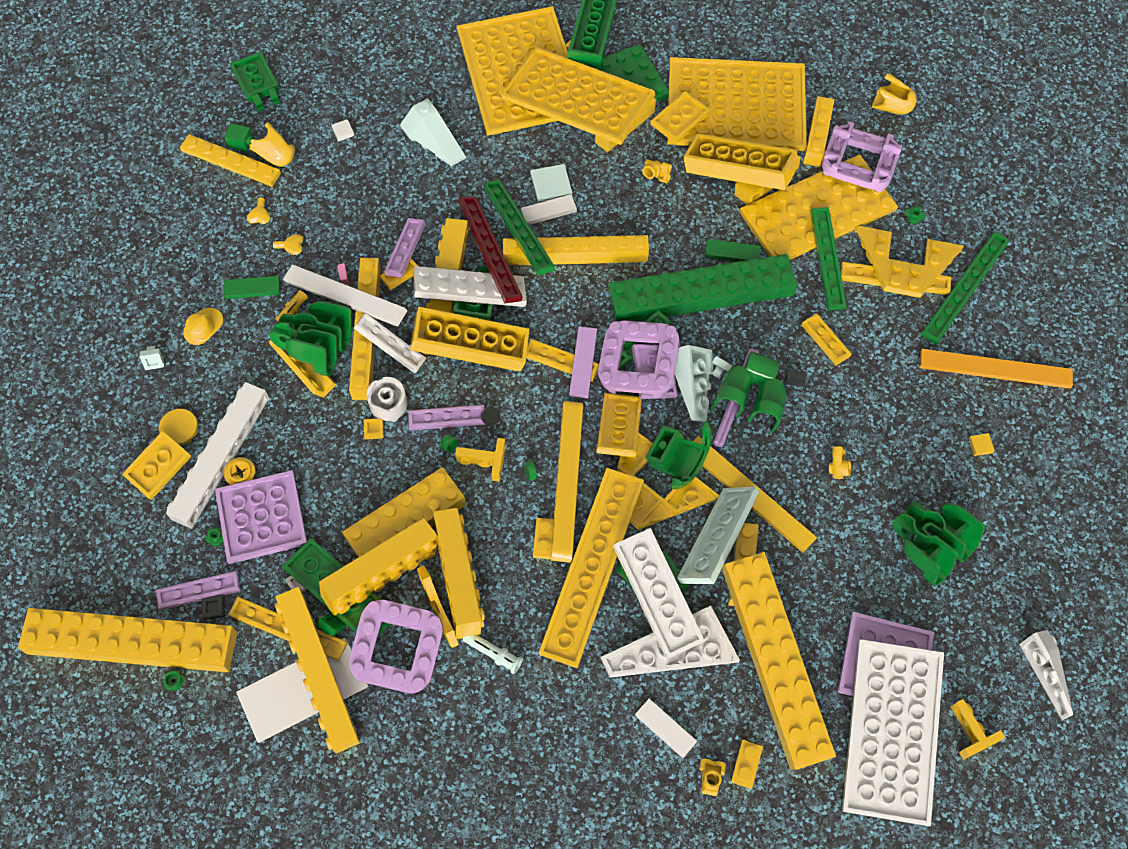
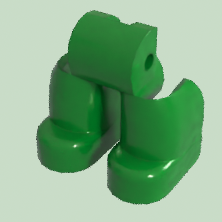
[270,301,352,377]
[710,351,786,433]
[893,501,985,587]

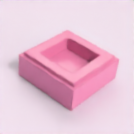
[337,264,349,286]

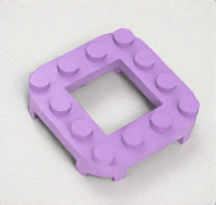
[822,122,902,192]
[598,321,681,398]
[349,600,442,694]

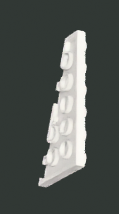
[601,606,740,677]

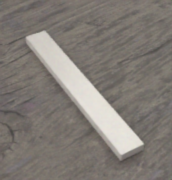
[283,265,407,327]

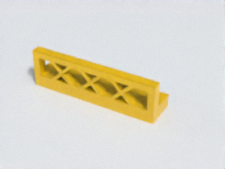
[269,340,337,398]

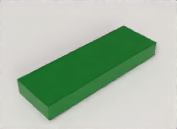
[705,239,761,262]
[224,276,280,299]

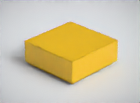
[364,418,384,440]
[969,433,995,456]

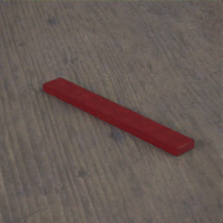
[458,196,523,304]

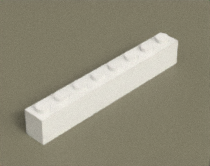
[166,382,269,529]

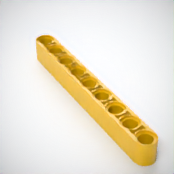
[551,401,583,563]

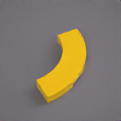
[417,566,459,648]

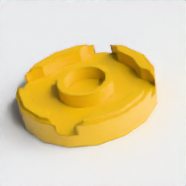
[158,409,199,446]

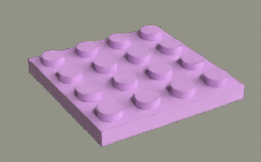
[215,470,307,564]
[837,612,934,696]

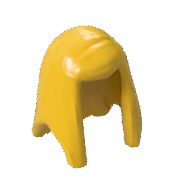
[872,73,917,115]
[249,122,295,167]

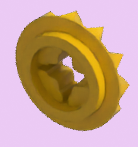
[224,457,256,485]

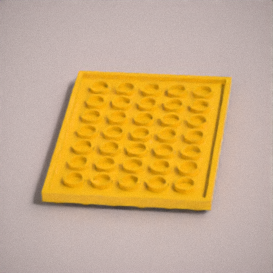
[457,6,568,136]
[667,57,807,151]

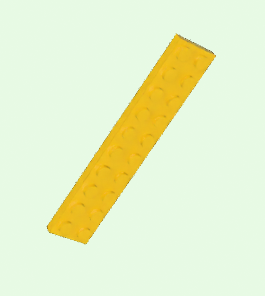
[538,468,644,669]

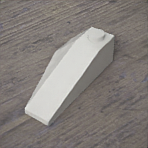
[1019,630,1073,720]

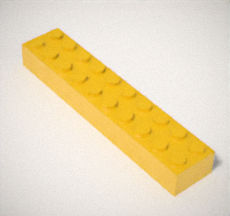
[722,552,836,770]
[18,608,237,672]

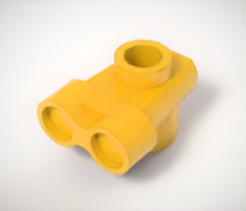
[643,160,672,184]
[829,447,851,479]
[699,759,726,796]

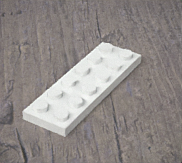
[414,266,527,307]
[613,528,705,659]

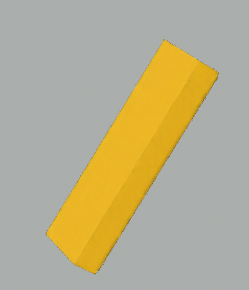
[801,313,852,366]

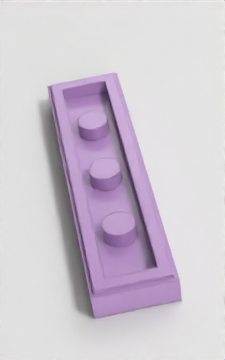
[384,218,426,278]
[569,327,597,398]
[408,405,485,431]
[156,571,241,611]

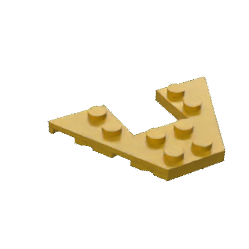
[855,225,964,298]
[617,432,719,530]

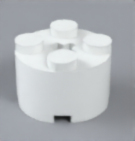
[367,377,408,422]

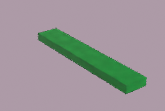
[810,207,847,311]

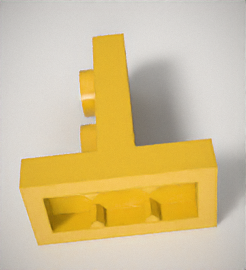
[455,438,506,482]
[951,699,1006,760]

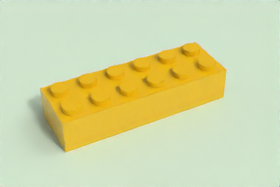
[684,133,798,190]
[410,307,529,372]
[342,467,466,558]
[433,508,484,639]
[319,518,438,616]

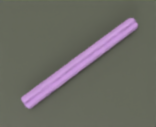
[713,348,759,447]

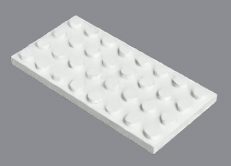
[842,639,944,826]

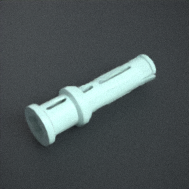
[463,635,523,674]

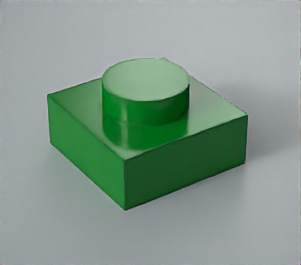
[316,613,346,637]

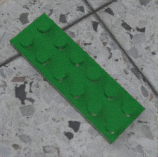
[282,538,391,638]

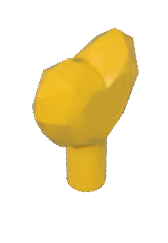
[247,197,270,224]
[273,234,303,255]

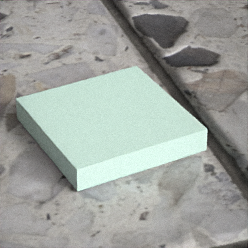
[530,164,572,202]

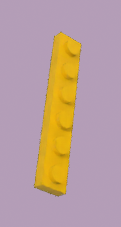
[180,134,281,187]

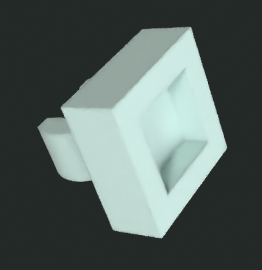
[140,346,164,370]
[712,356,733,379]

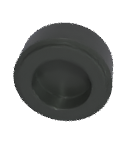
[481,407,500,427]

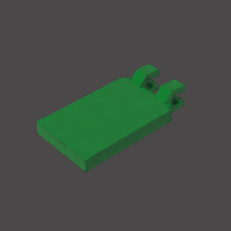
[229,51,280,112]

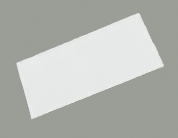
[236,638,368,743]

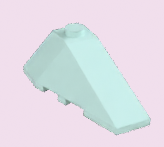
[400,98,466,166]
[675,345,713,422]

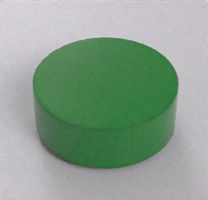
[524,460,537,481]

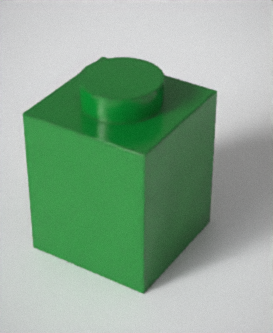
[224,123,254,152]

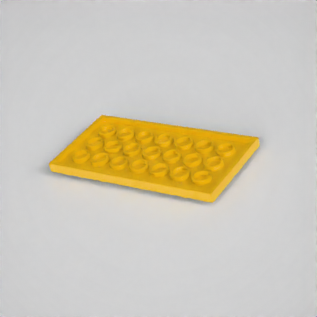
[501,47,655,145]
[739,154,898,260]

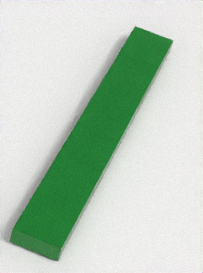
[483,179,555,276]
[921,231,1010,345]

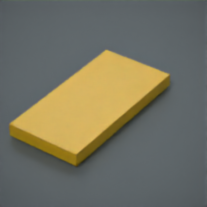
[597,393,642,457]

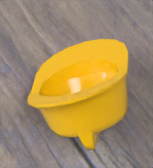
[183,308,223,345]

